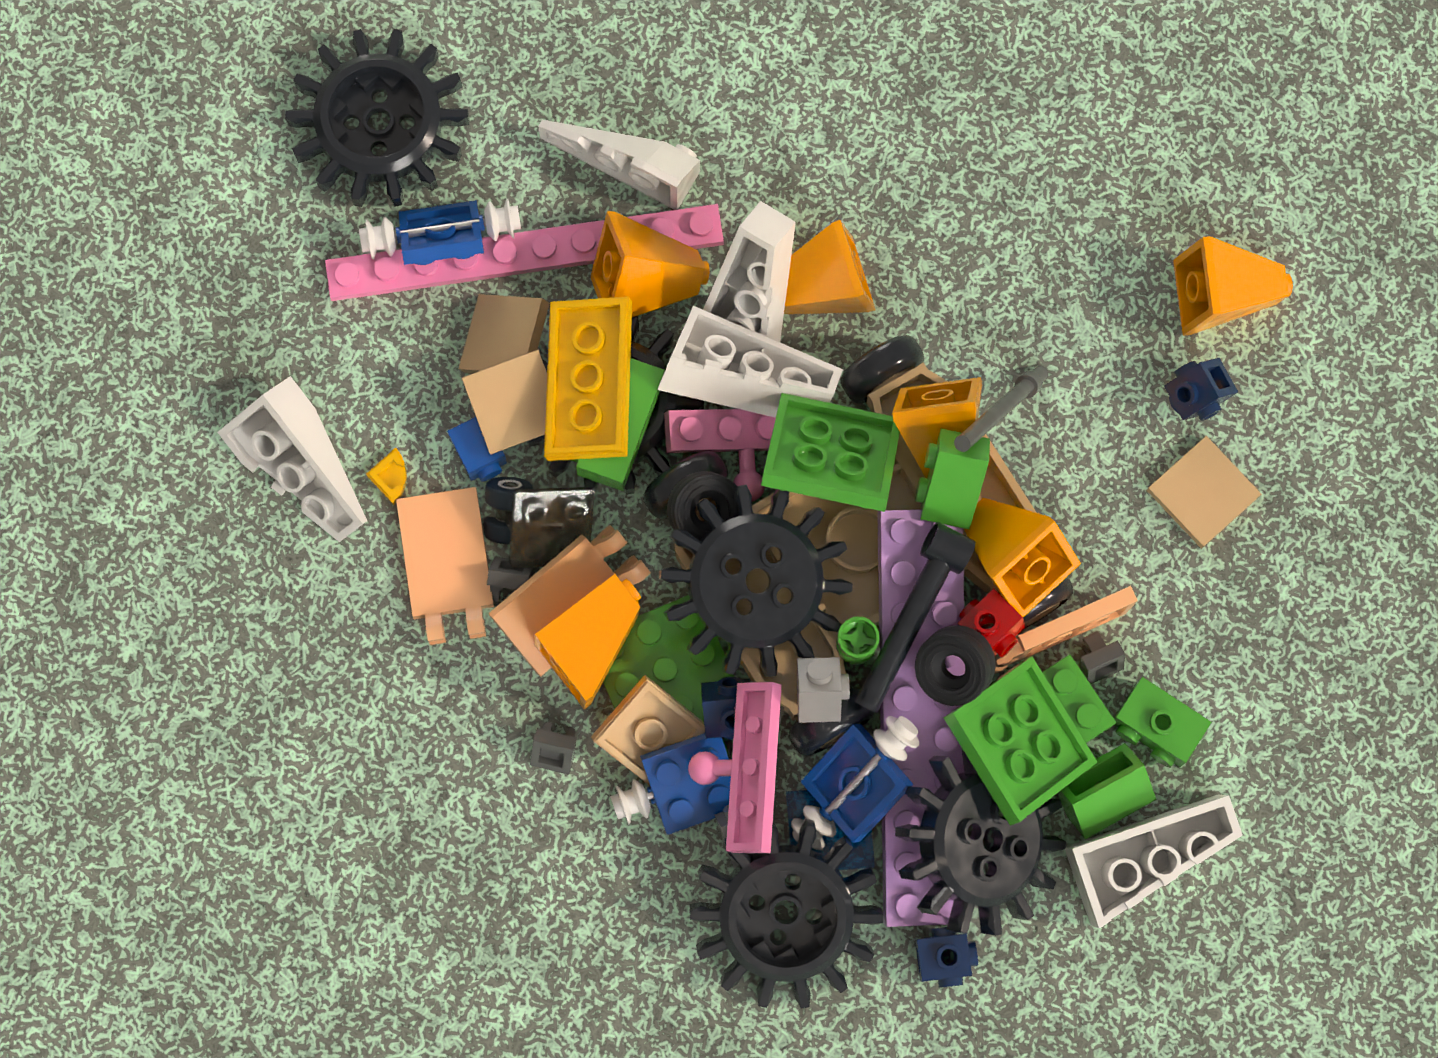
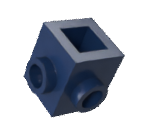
[1164,358,1238,421]
[701,677,751,739]
[915,927,978,988]

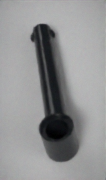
[855,522,976,713]

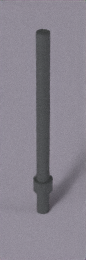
[954,366,1048,452]

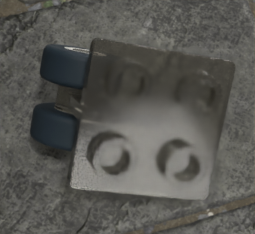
[483,477,594,568]

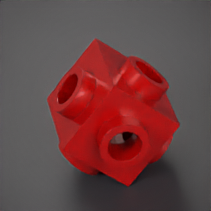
[958,588,1025,657]

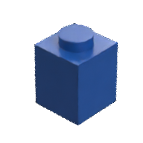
[447,417,507,482]

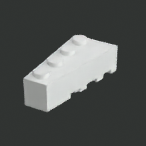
[703,201,796,342]
[657,306,843,418]
[1065,794,1242,928]

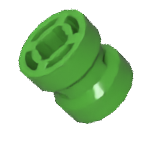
[836,617,880,664]

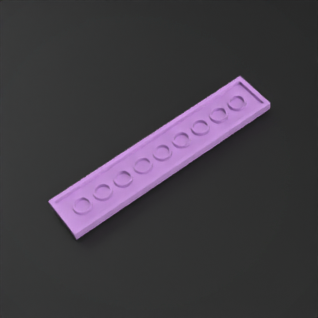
[878,509,965,927]

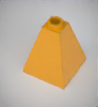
[591,211,710,317]
[784,220,876,314]
[1173,236,1293,336]
[892,377,982,478]
[963,498,1081,617]

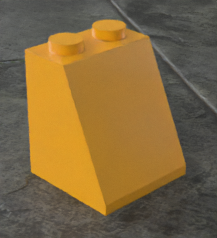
[534,574,641,710]

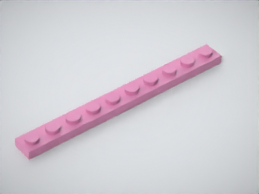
[325,204,724,301]

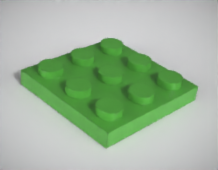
[761,393,900,512]
[603,595,734,722]
[943,656,1097,826]

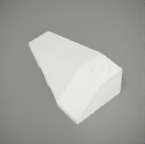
[538,120,700,210]
[217,376,367,542]

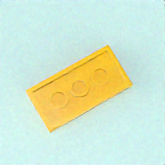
[544,296,632,461]

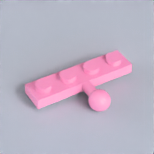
[664,409,776,502]
[688,682,782,853]

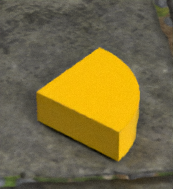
[366,448,407,505]

